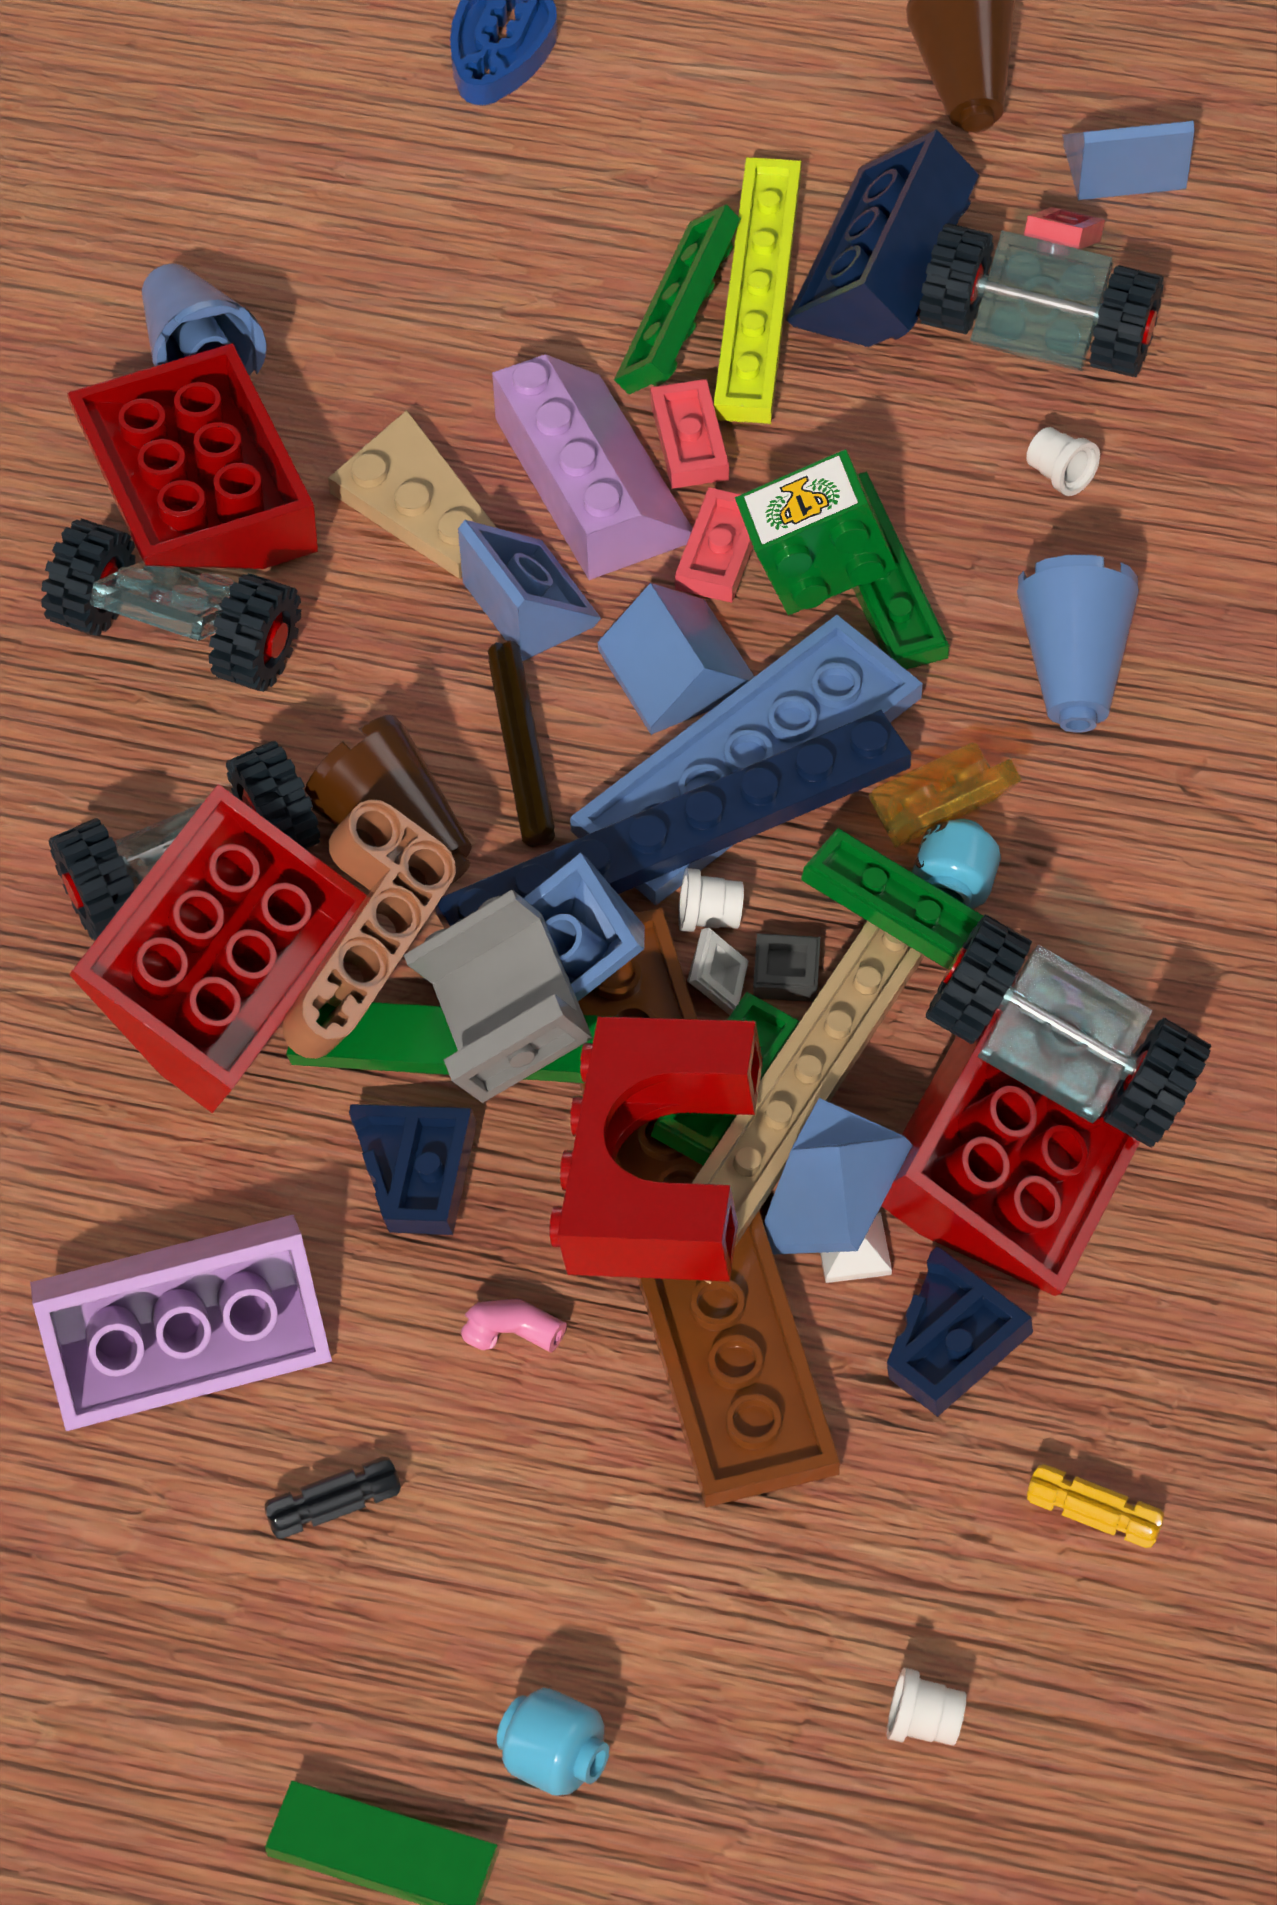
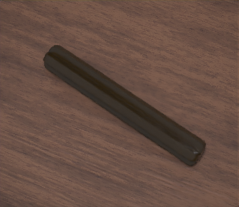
[488,640,555,847]

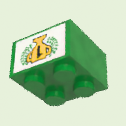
[735,449,898,616]

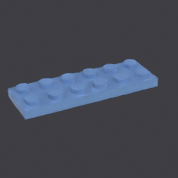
[570,615,923,905]

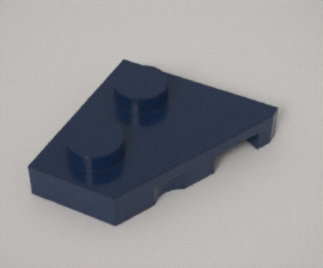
[349,1104,477,1235]
[887,1246,1033,1417]

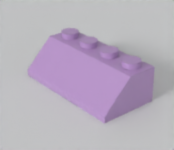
[492,354,693,580]
[30,1215,332,1431]

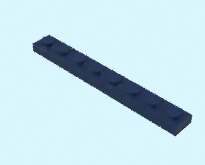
[435,710,912,929]

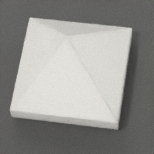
[687,927,749,1015]
[820,1212,892,1283]

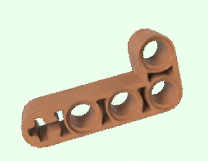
[283,800,456,1059]

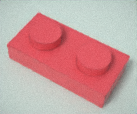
[1023,207,1105,257]
[650,379,729,489]
[675,487,753,603]

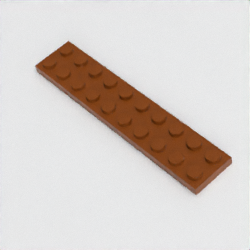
[578,907,840,1508]

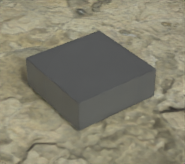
[753,933,821,1002]

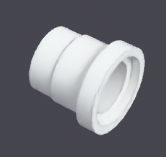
[1027,427,1100,496]
[678,868,744,932]
[887,1667,966,1746]

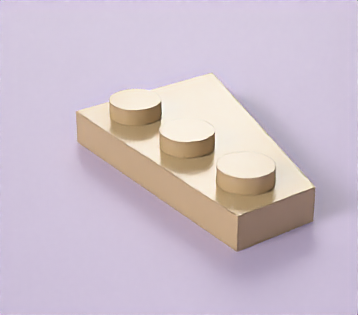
[328,410,497,579]

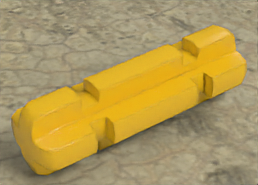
[1027,1464,1164,1548]

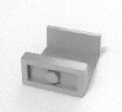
[404,890,592,1103]

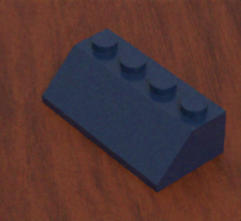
[786,129,979,347]

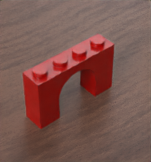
[550,1017,763,1282]

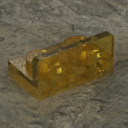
[869,743,1022,848]

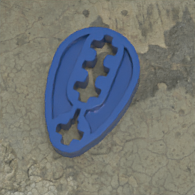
[450,0,558,105]

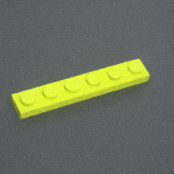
[714,157,801,424]

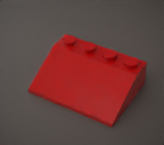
[67,343,318,569]
[69,784,367,1113]
[881,973,1140,1296]

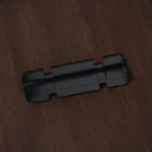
[265,1456,400,1539]

